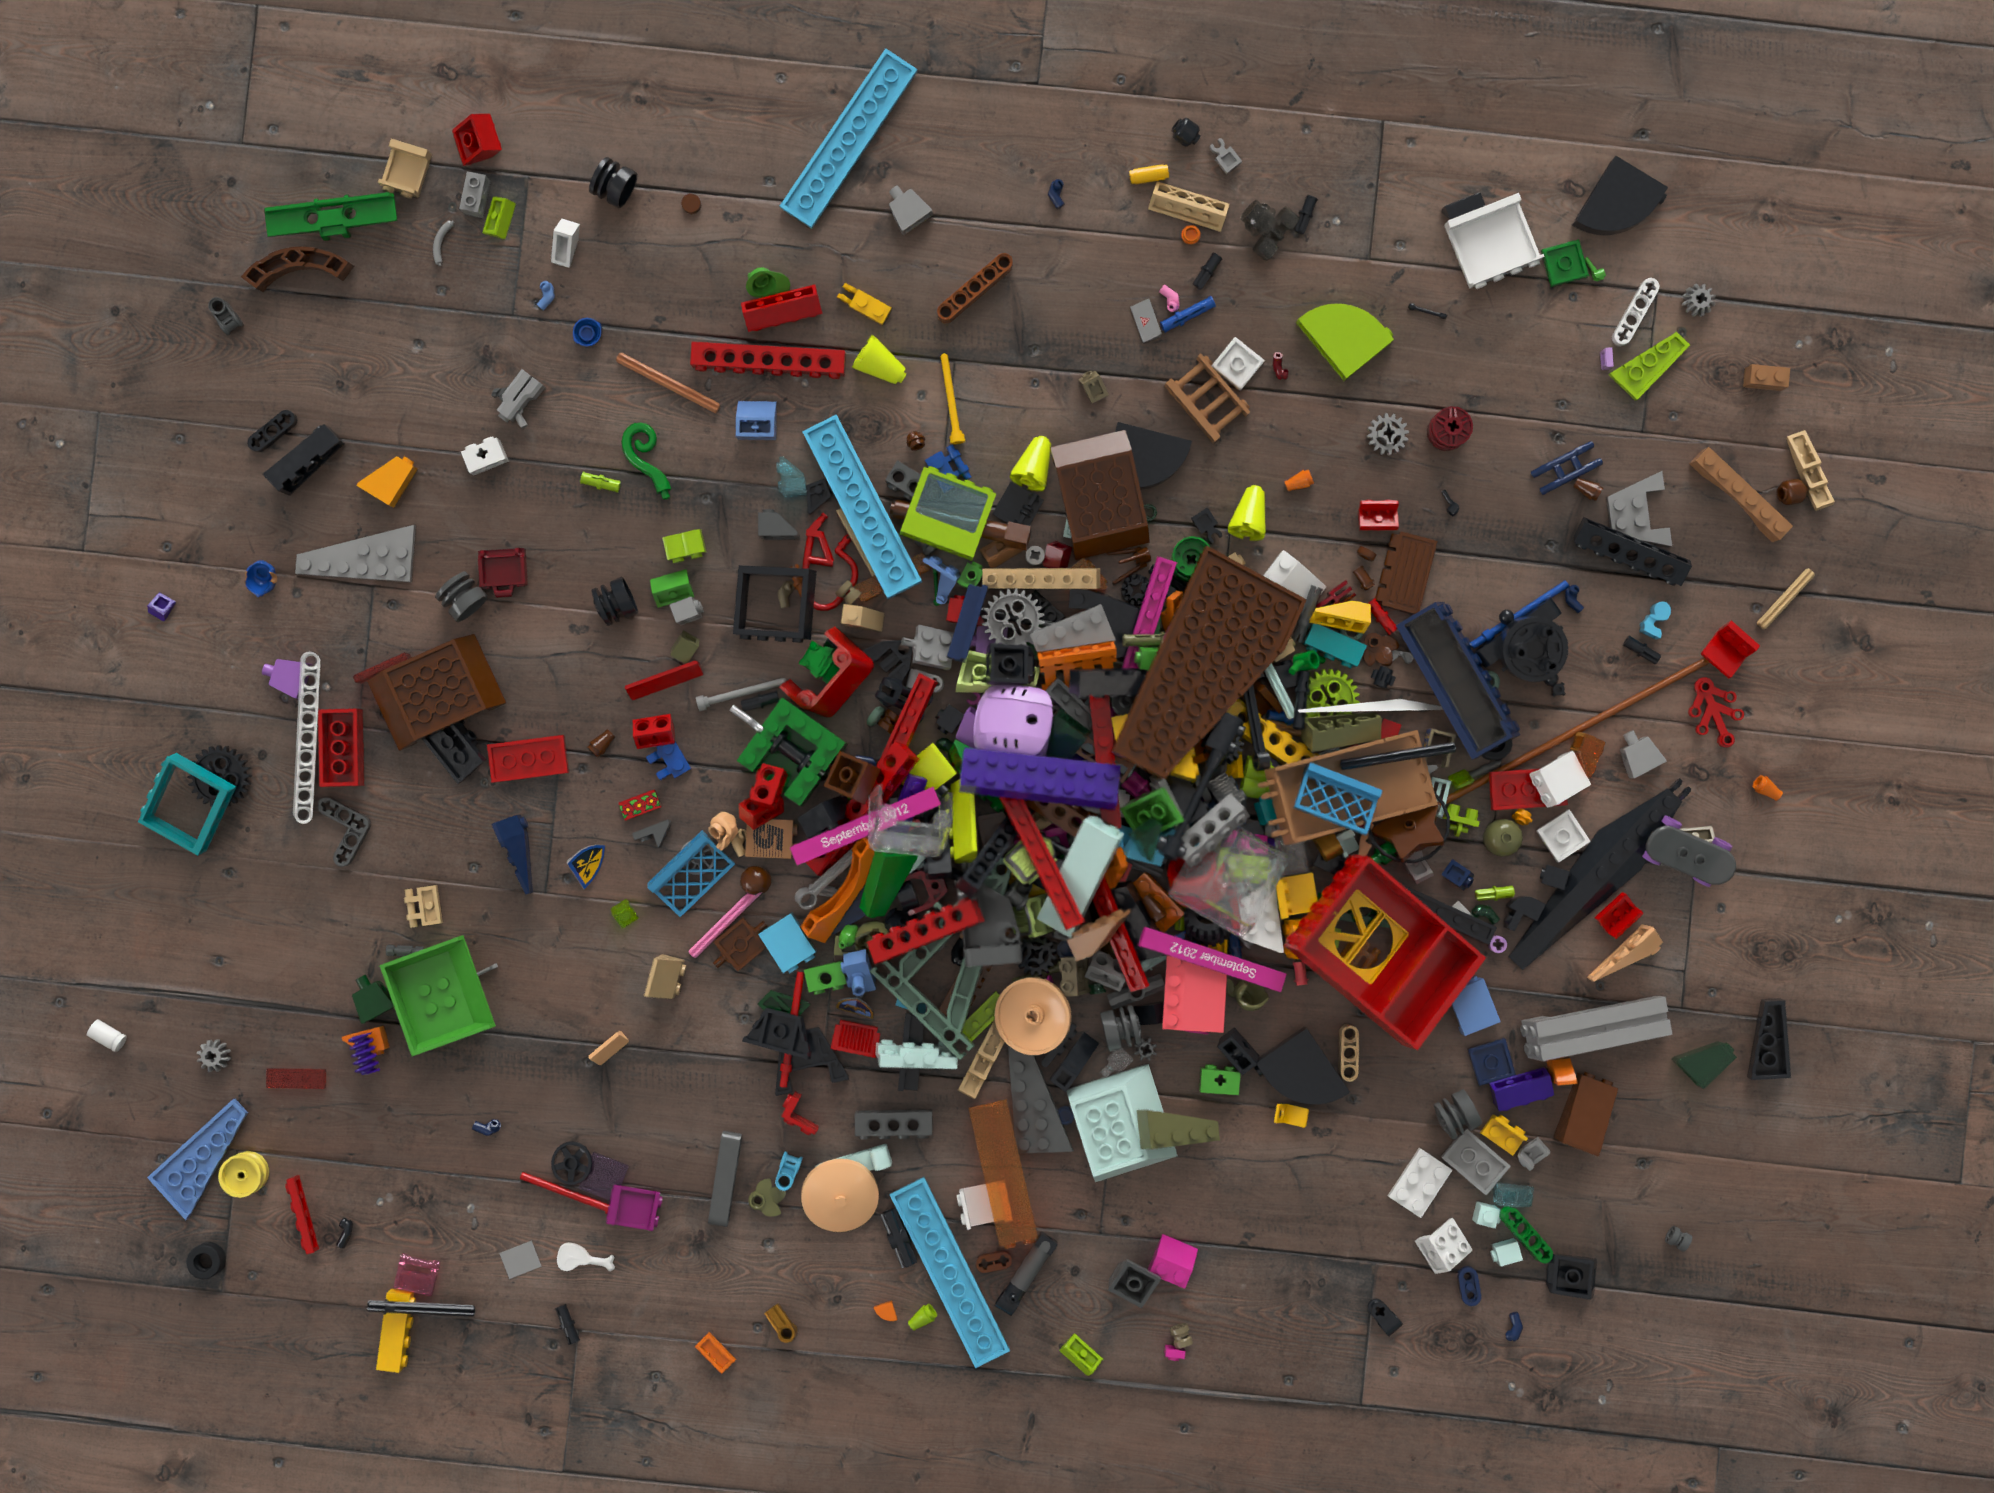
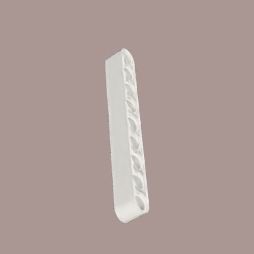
[293,652,320,824]

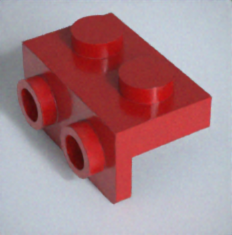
[1358,499,1399,530]
[1594,892,1644,939]

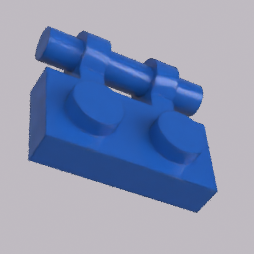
[925,444,972,494]

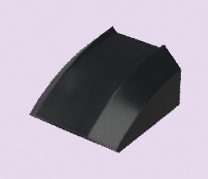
[985,643,1034,685]
[1546,1254,1597,1300]

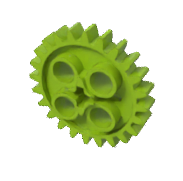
[1306,668,1360,717]

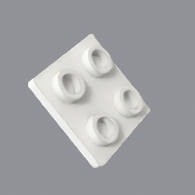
[1415,1218,1472,1274]

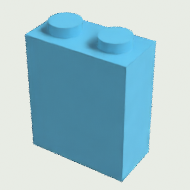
[758,913,817,974]

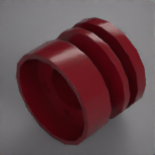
[1427,406,1473,451]

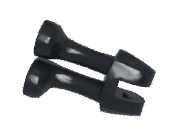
[875,677,933,723]

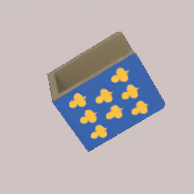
[1423,729,1456,768]

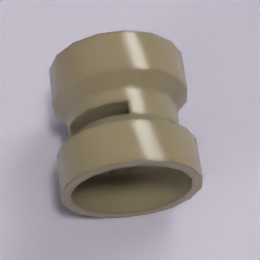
[835,580,862,605]
[1170,1323,1193,1348]

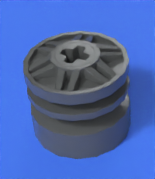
[435,571,488,622]
[1100,1005,1142,1052]
[1433,1089,1483,1140]

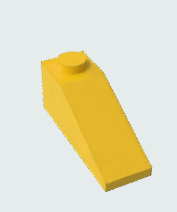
[1309,601,1371,634]

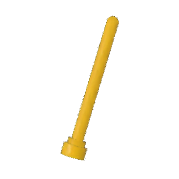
[941,353,966,445]

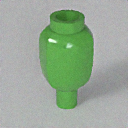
[838,924,858,949]

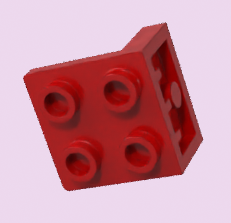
[1701,620,1760,679]

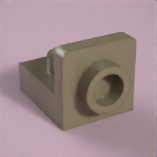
[1079,371,1109,404]

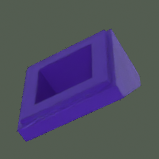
[147,592,176,621]

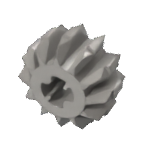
[1682,284,1716,317]
[197,1039,231,1072]

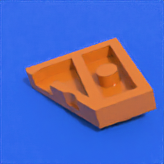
[1104,847,1128,890]

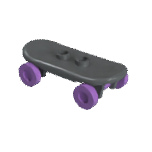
[1642,816,1736,887]

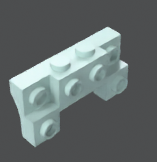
[875,1039,958,1069]

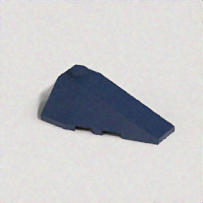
[492,815,533,895]

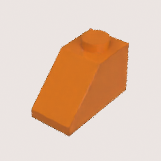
[342,1025,390,1055]
[1547,1057,1577,1085]

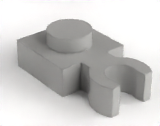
[1209,138,1242,175]

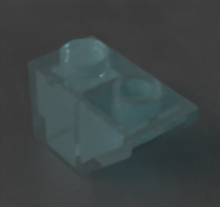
[776,456,807,497]
[1493,1182,1534,1208]

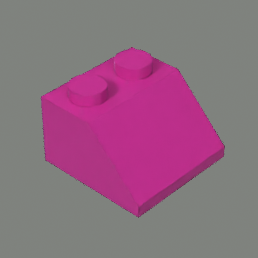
[1148,1234,1198,1289]

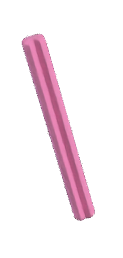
[689,892,762,958]

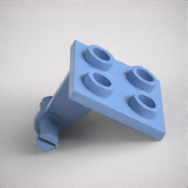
[923,555,961,604]

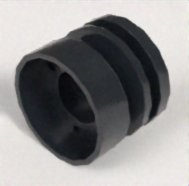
[589,157,638,208]
[592,577,638,626]

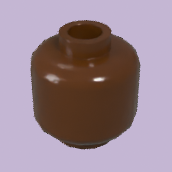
[1776,479,1808,505]

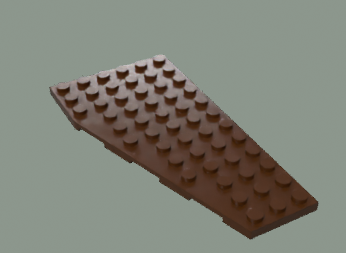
[1111,546,1307,779]

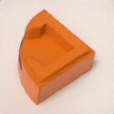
[873,1301,898,1321]

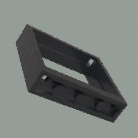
[733,565,817,643]

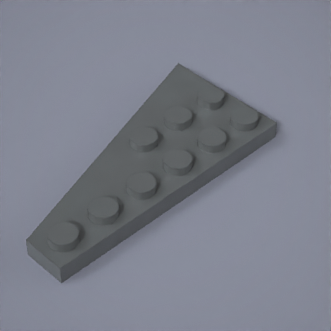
[1008,1045,1074,1154]

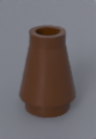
[1573,477,1603,501]
[587,729,615,758]
[1141,894,1167,923]

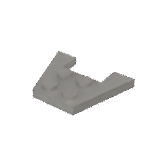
[1606,471,1672,547]

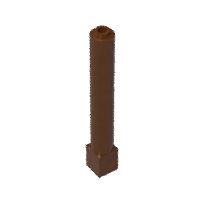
[890,500,1031,551]

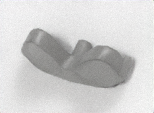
[1391,650,1414,664]

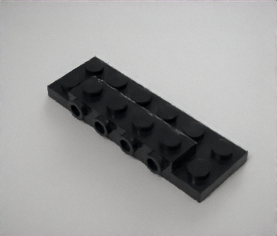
[422,720,486,784]

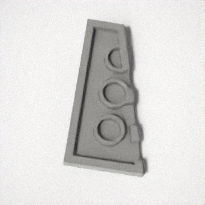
[1029,604,1116,652]

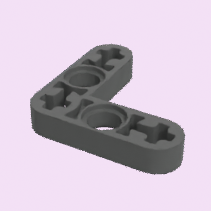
[318,798,371,867]

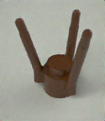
[1107,547,1151,585]

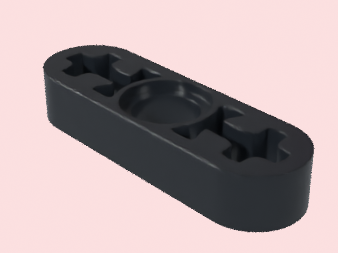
[247,410,297,452]

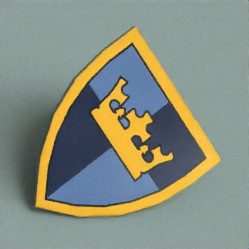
[836,994,874,1019]

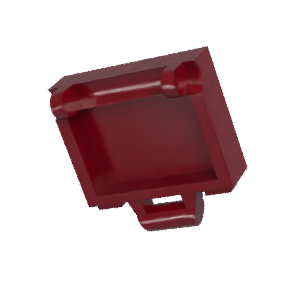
[478,548,528,598]

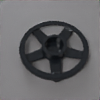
[551,1141,592,1185]

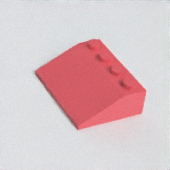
[1162,955,1227,1033]

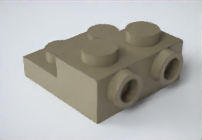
[1059,956,1090,996]

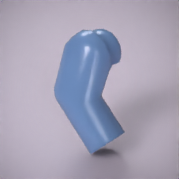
[537,281,555,311]

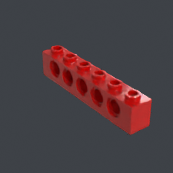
[867,897,985,964]

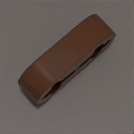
[976,1250,1012,1273]

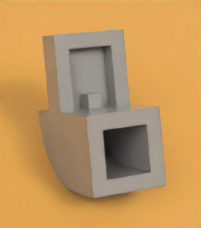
[1402,850,1434,885]

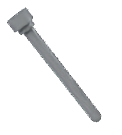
[696,678,787,711]

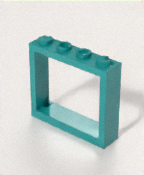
[138,753,236,856]

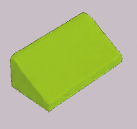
[482,197,516,239]
[1059,1333,1103,1376]

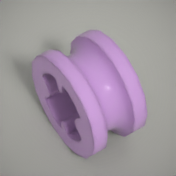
[1488,935,1507,953]

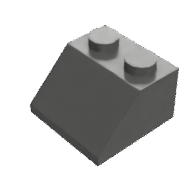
[758,509,800,540]
[1108,1259,1161,1308]

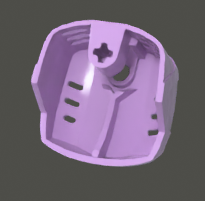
[973,685,1054,757]

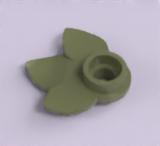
[748,1178,786,1217]

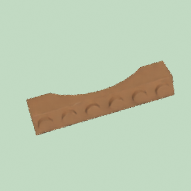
[1689,447,1793,542]

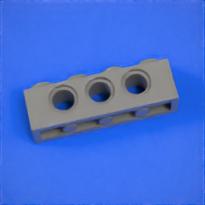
[1181,793,1250,867]

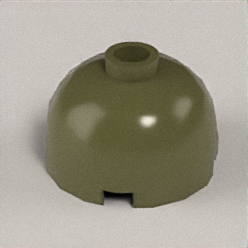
[1483,818,1523,857]
[855,921,893,956]

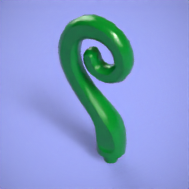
[622,423,672,500]

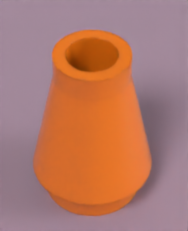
[1284,469,1314,492]
[1752,775,1783,801]

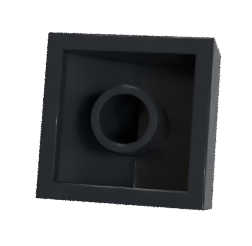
[798,795,848,839]

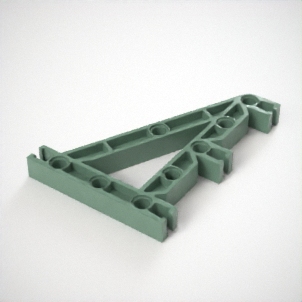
[870,856,1012,1060]

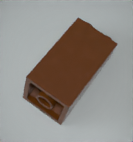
[1553,1071,1618,1157]

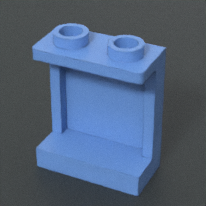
[1452,976,1501,1036]

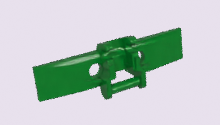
[264,192,397,241]

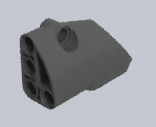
[957,877,1022,967]

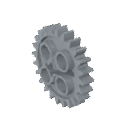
[982,588,1044,645]

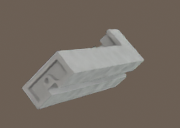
[1520,996,1673,1061]

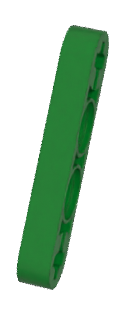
[1500,1206,1553,1264]

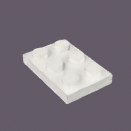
[1387,1148,1452,1218]

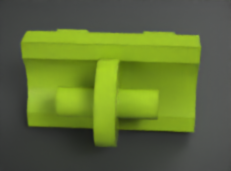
[1442,804,1480,837]

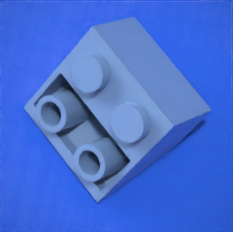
[736,401,777,440]

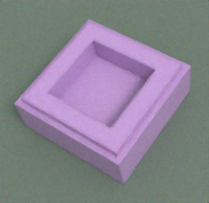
[1600,347,1614,370]

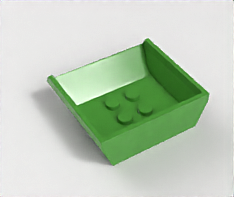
[379,935,496,1056]

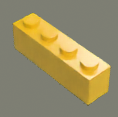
[376,1289,416,1373]

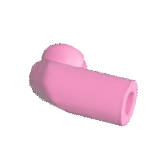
[1159,284,1180,312]

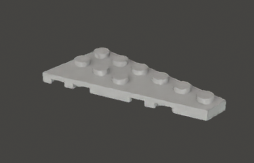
[295,525,416,582]

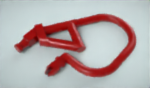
[802,512,858,611]

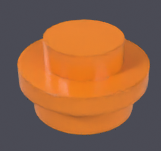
[1181,225,1201,245]

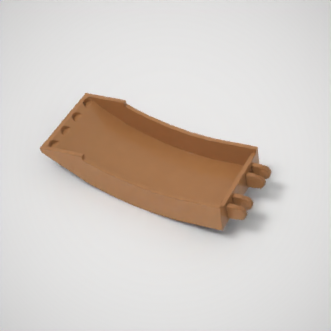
[1258,730,1438,846]

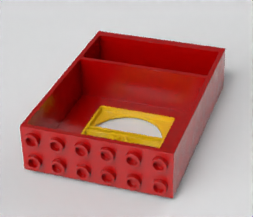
[1284,854,1486,1051]

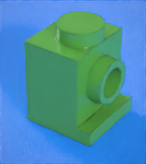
[957,561,983,589]

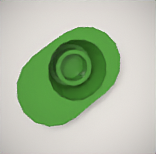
[746,267,790,298]

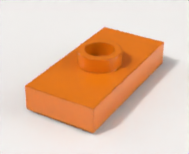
[695,1332,736,1374]

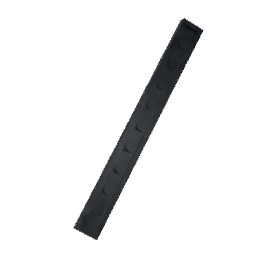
[1313,852,1497,945]

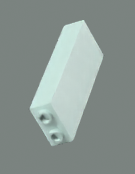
[1037,816,1124,938]

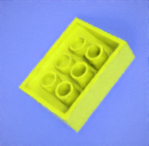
[947,779,978,863]

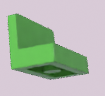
[650,569,694,608]

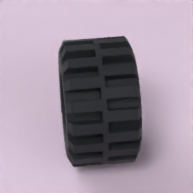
[1184,898,1233,947]

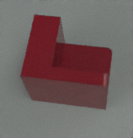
[1042,541,1072,568]

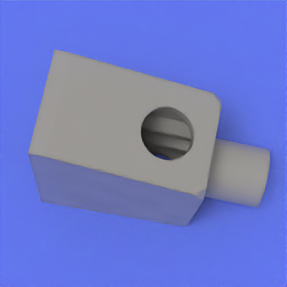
[889,185,933,236]
[1620,730,1667,779]

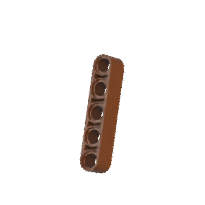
[937,253,1013,324]

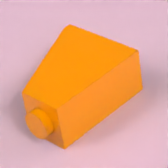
[356,456,417,508]

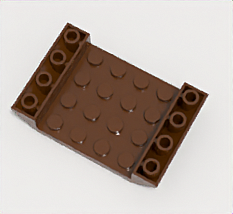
[1050,430,1150,560]
[367,634,506,751]

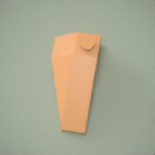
[1587,925,1663,981]

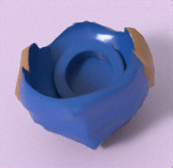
[244,560,278,597]

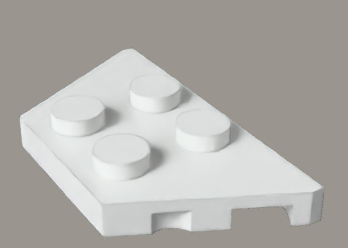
[1237,879,1284,953]

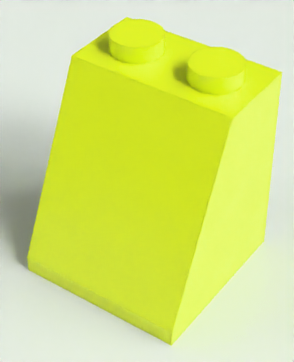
[902,743,957,791]

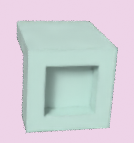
[1335,829,1359,858]

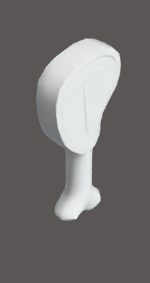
[557,1242,615,1271]

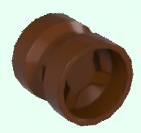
[877,708,899,734]

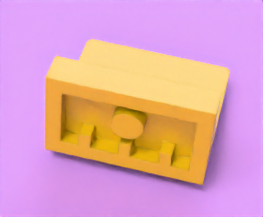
[1274,873,1318,919]

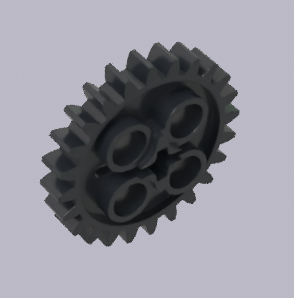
[187,745,252,807]

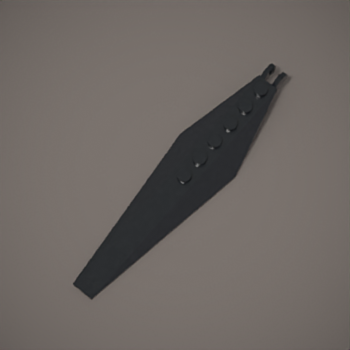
[1508,778,1691,970]

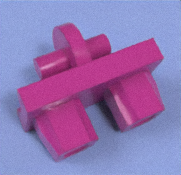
[1121,771,1152,798]

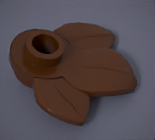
[1363,633,1400,667]

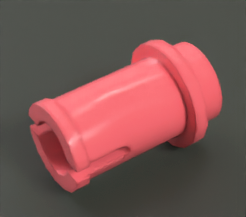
[1293,962,1309,986]

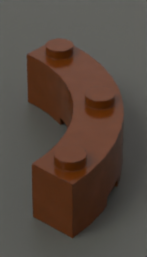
[241,246,354,292]

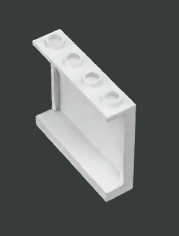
[1444,193,1544,289]

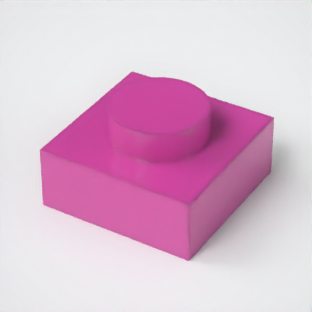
[1164,1345,1185,1361]

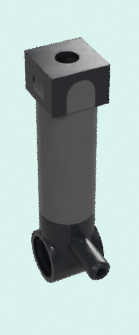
[994,1231,1058,1316]

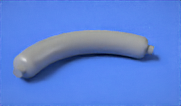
[433,220,454,266]

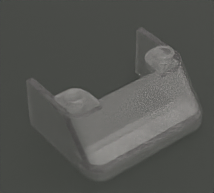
[869,785,953,857]

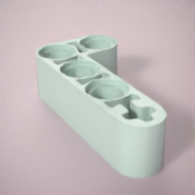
[815,1144,892,1171]

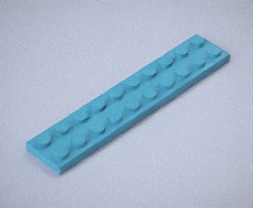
[780,48,918,229]
[802,415,922,599]
[890,1177,1010,1368]

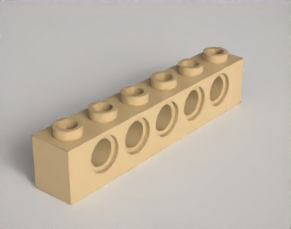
[982,568,1100,589]

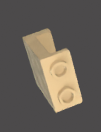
[378,139,432,199]

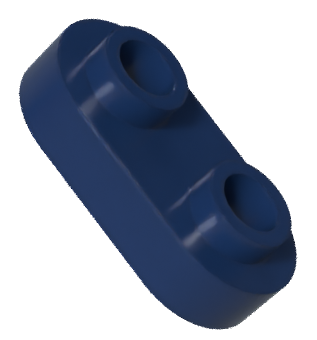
[1457,1266,1481,1306]

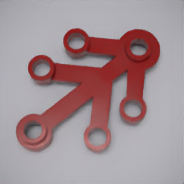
[1688,677,1744,748]

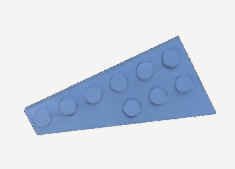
[147,1099,248,1220]

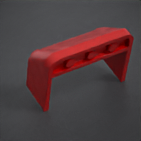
[779,626,874,718]

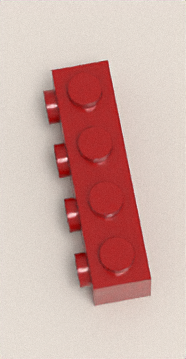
[741,284,823,332]

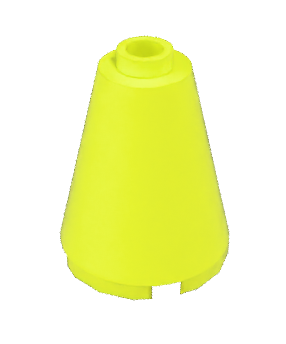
[852,335,907,384]
[1010,436,1051,492]
[1228,485,1266,541]

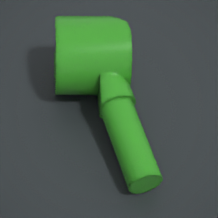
[1585,257,1606,281]

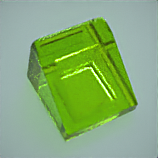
[1448,769,1474,790]
[611,899,639,929]

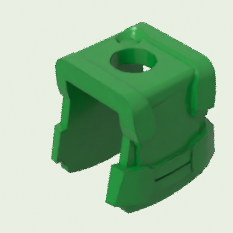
[799,641,840,684]

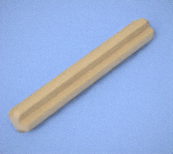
[1757,569,1815,629]

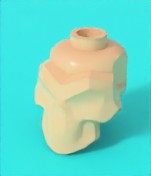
[708,812,739,851]

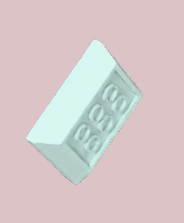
[1066,1064,1178,1182]

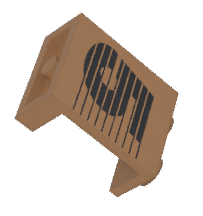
[745,819,798,859]

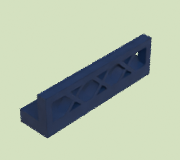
[947,584,988,663]

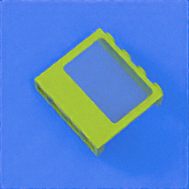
[899,466,996,561]

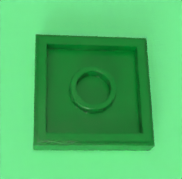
[1541,239,1589,287]

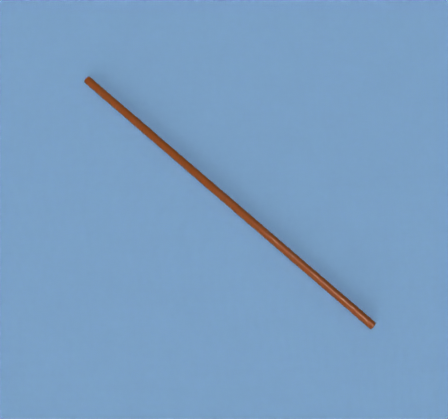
[1438,658,1710,808]

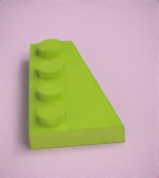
[1608,332,1690,401]

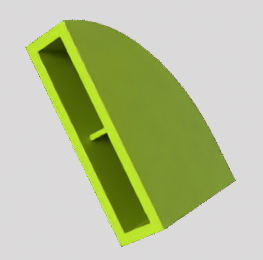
[1296,304,1394,381]

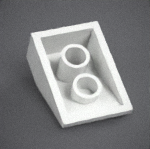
[1263,550,1327,615]

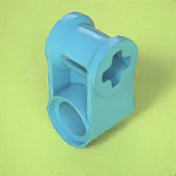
[775,1151,803,1191]

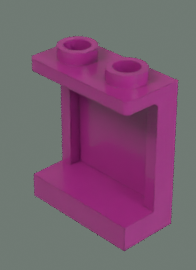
[605,1184,663,1231]

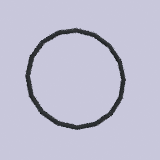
[1368,792,1450,863]

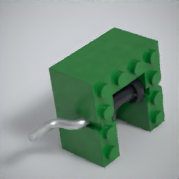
[729,698,848,806]

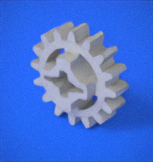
[1366,413,1409,456]

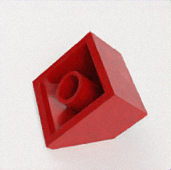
[452,114,502,166]

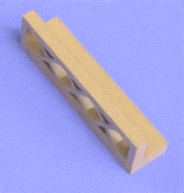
[1148,181,1229,232]

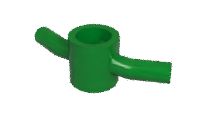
[1289,650,1326,675]

